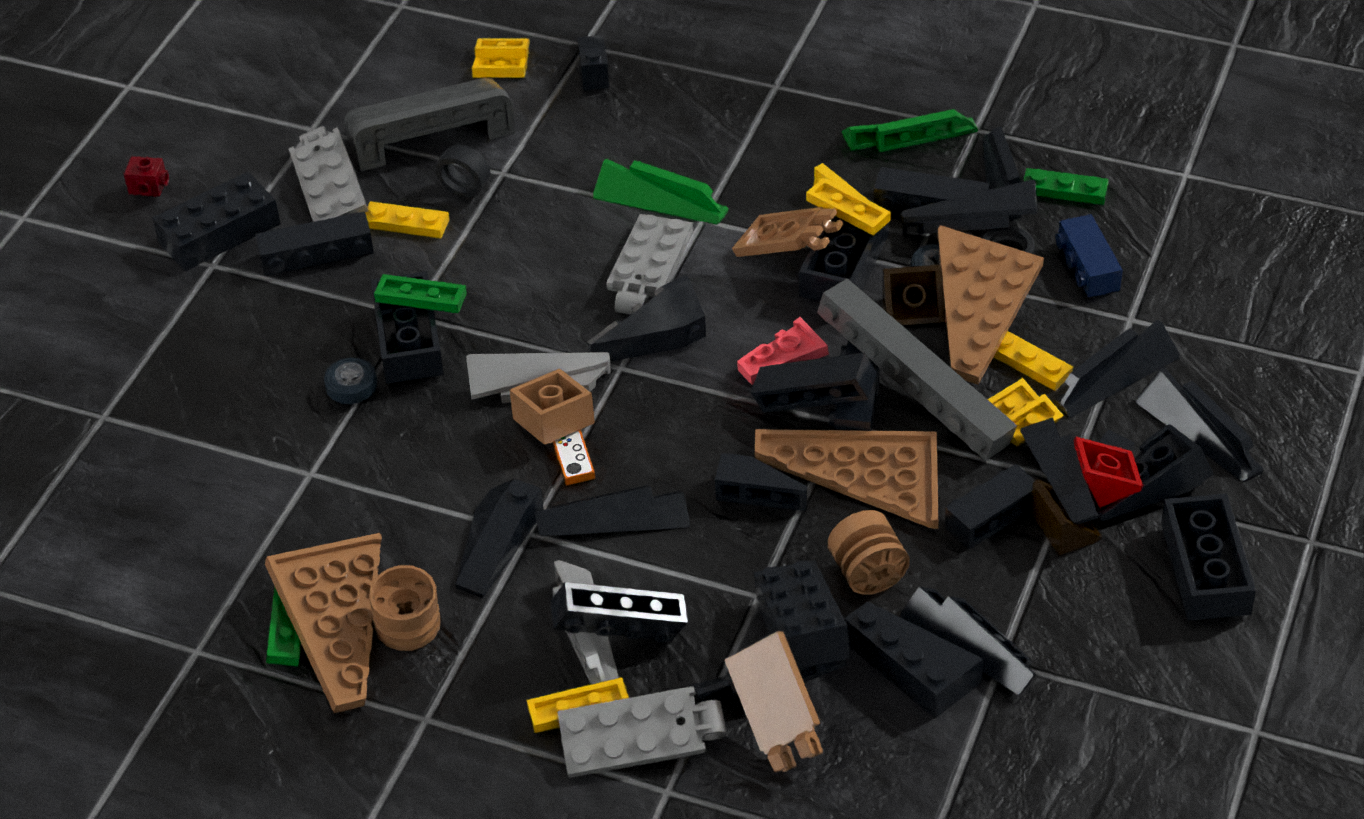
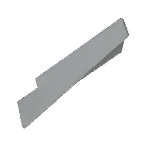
[466,352,611,404]
[552,560,619,684]

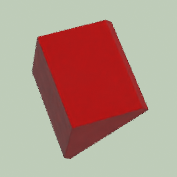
[1073,437,1143,508]

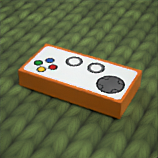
[552,430,595,486]

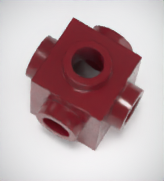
[124,156,169,197]

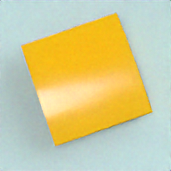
[472,38,529,78]
[987,378,1064,446]

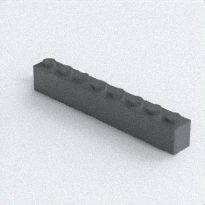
[817,278,1017,461]

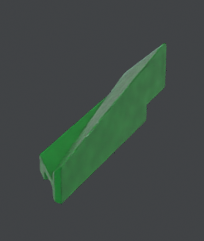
[842,109,978,152]

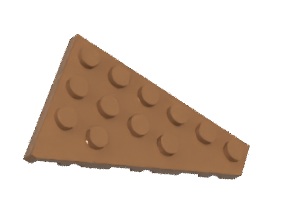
[938,225,1044,385]
[755,429,938,529]
[265,533,382,713]

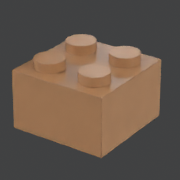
[509,368,595,445]

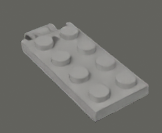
[288,125,369,222]
[606,214,693,315]
[557,686,727,778]

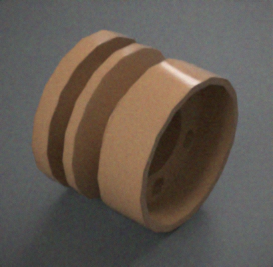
[828,510,910,595]
[369,565,441,651]

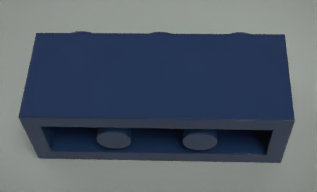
[1055,214,1123,297]

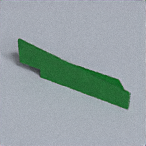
[593,159,728,225]

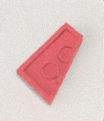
[737,317,829,385]

